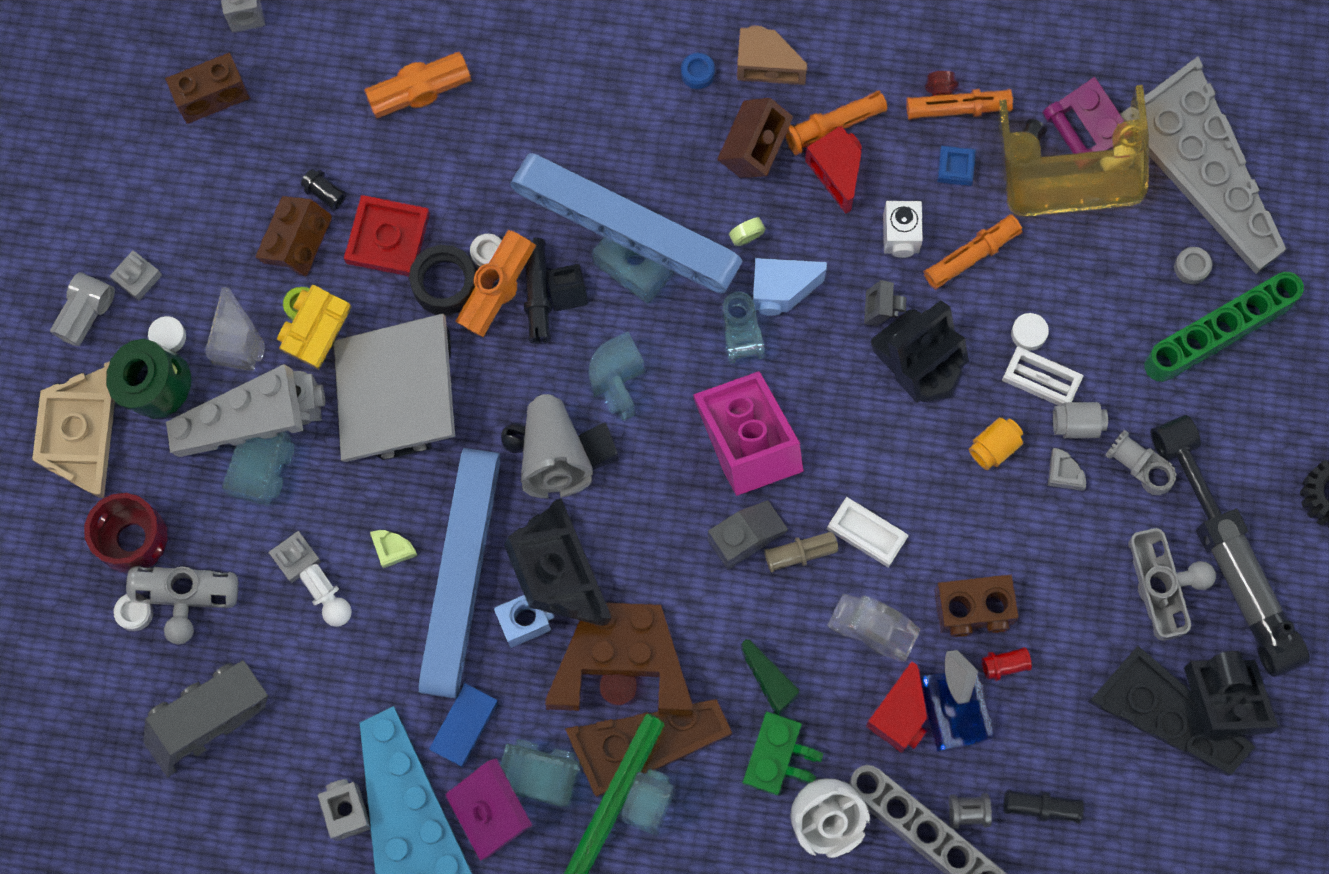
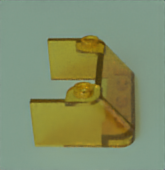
[998,85,1149,216]

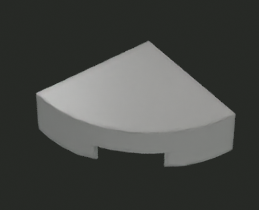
[1048,448,1086,491]
[945,650,978,704]

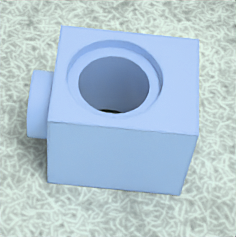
[494,595,554,648]

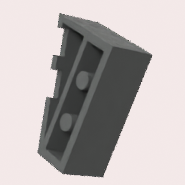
[143,660,268,778]

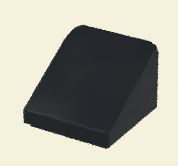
[546,264,588,311]
[578,422,619,470]

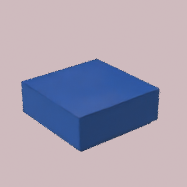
[937,146,976,186]

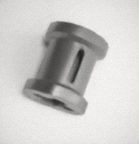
[949,793,992,829]

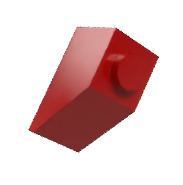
[805,125,862,214]
[865,661,927,753]

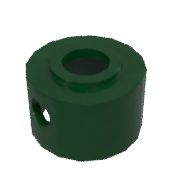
[106,339,191,419]

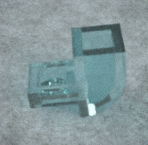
[589,331,645,421]

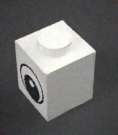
[883,201,923,258]

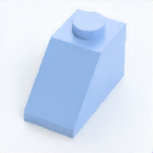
[752,258,827,316]

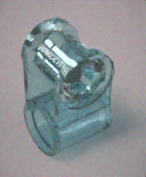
[722,292,765,364]

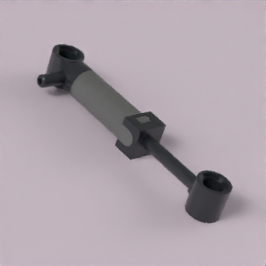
[1150,415,1310,677]

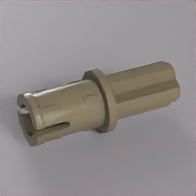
[764,532,838,572]

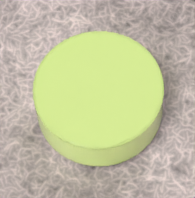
[729,217,765,246]

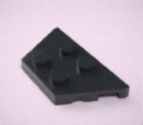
[504,499,612,626]

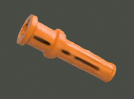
[785,90,887,155]

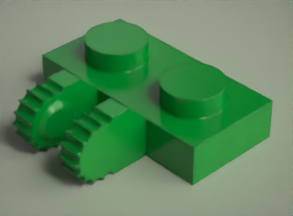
[742,711,823,796]

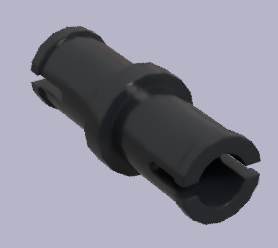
[1003,789,1084,824]

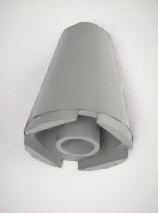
[521,394,593,499]

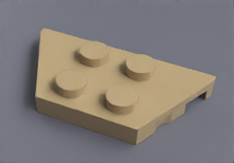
[32,362,115,498]

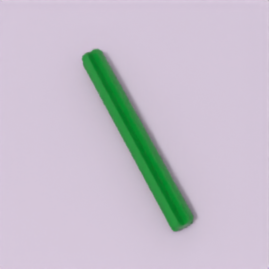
[564,714,664,874]

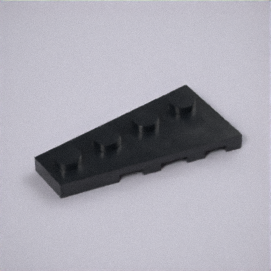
[1088,646,1255,776]

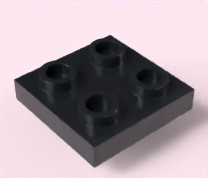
[1184,651,1278,736]

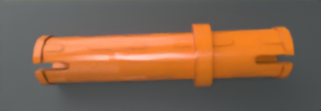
[906,89,1013,120]
[923,214,1023,290]

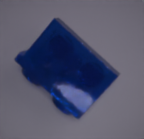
[920,665,994,752]

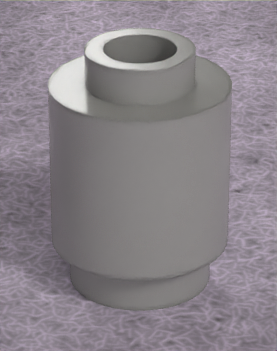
[1053,402,1108,438]

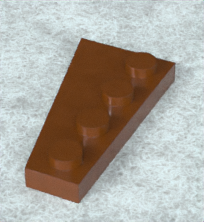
[565,699,732,798]

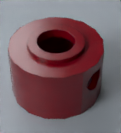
[84,493,168,573]

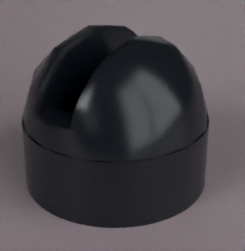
[501,423,526,453]

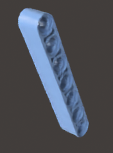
[510,153,742,294]
[419,448,500,699]

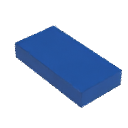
[429,683,498,768]

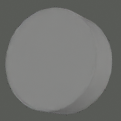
[1174,247,1212,284]

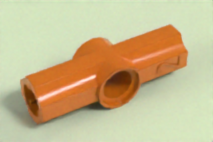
[364,51,472,119]
[455,230,536,337]

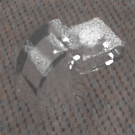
[827,594,921,662]

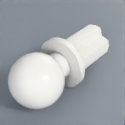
[300,564,352,627]

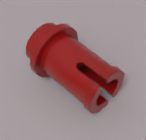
[982,647,1032,681]

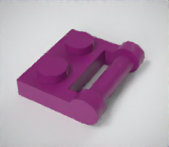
[1042,77,1134,170]

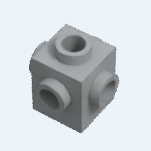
[293,371,325,425]

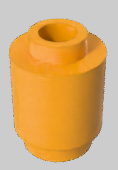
[969,417,1023,470]

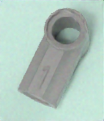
[50,272,115,347]

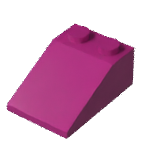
[693,371,803,496]

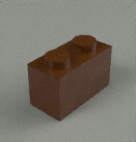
[717,98,793,178]

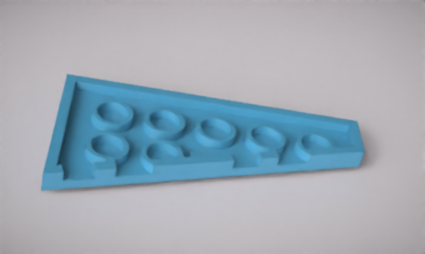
[360,706,473,874]

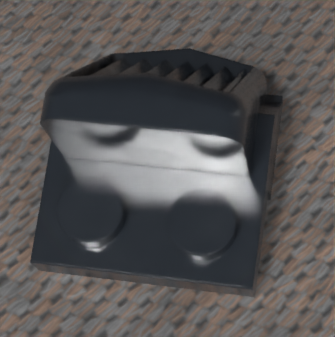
[871,300,969,403]

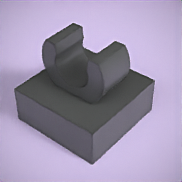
[864,280,907,326]

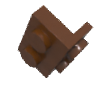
[255,196,332,276]

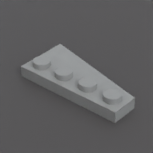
[166,364,303,457]

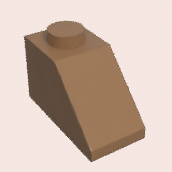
[737,26,807,85]

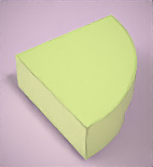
[370,530,418,568]

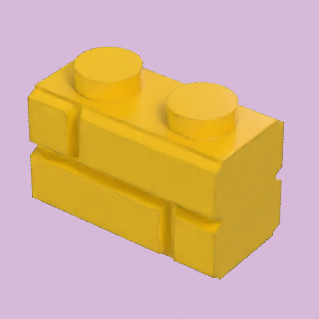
[277,285,352,370]

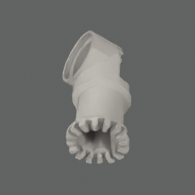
[1105,430,1177,495]

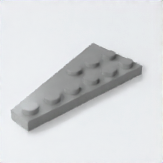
[1120,57,1286,274]

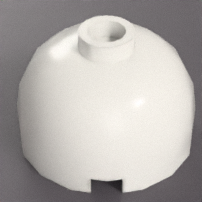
[791,779,870,858]

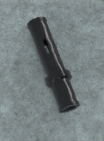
[524,238,552,344]

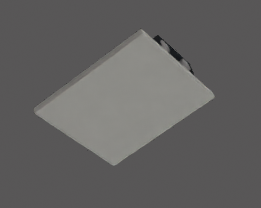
[334,314,455,462]

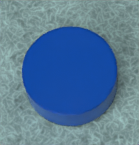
[681,53,715,89]

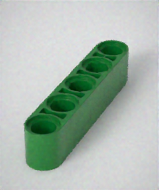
[1145,272,1304,382]

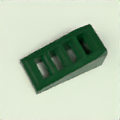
[741,639,799,715]

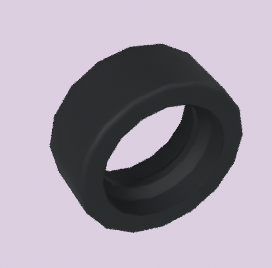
[409,244,476,316]

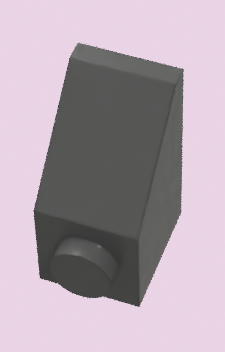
[708,500,788,570]

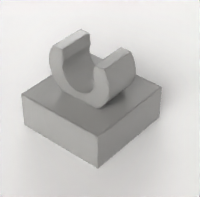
[110,251,162,301]
[269,531,321,583]

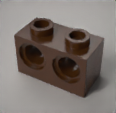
[165,52,250,124]
[934,574,1019,637]

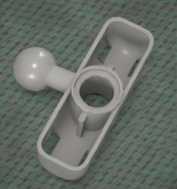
[1128,528,1216,641]
[126,566,239,645]

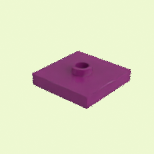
[445,758,532,861]

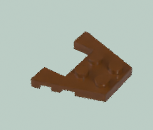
[545,603,692,715]

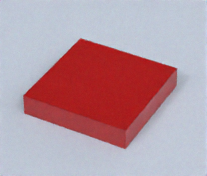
[344,195,430,276]

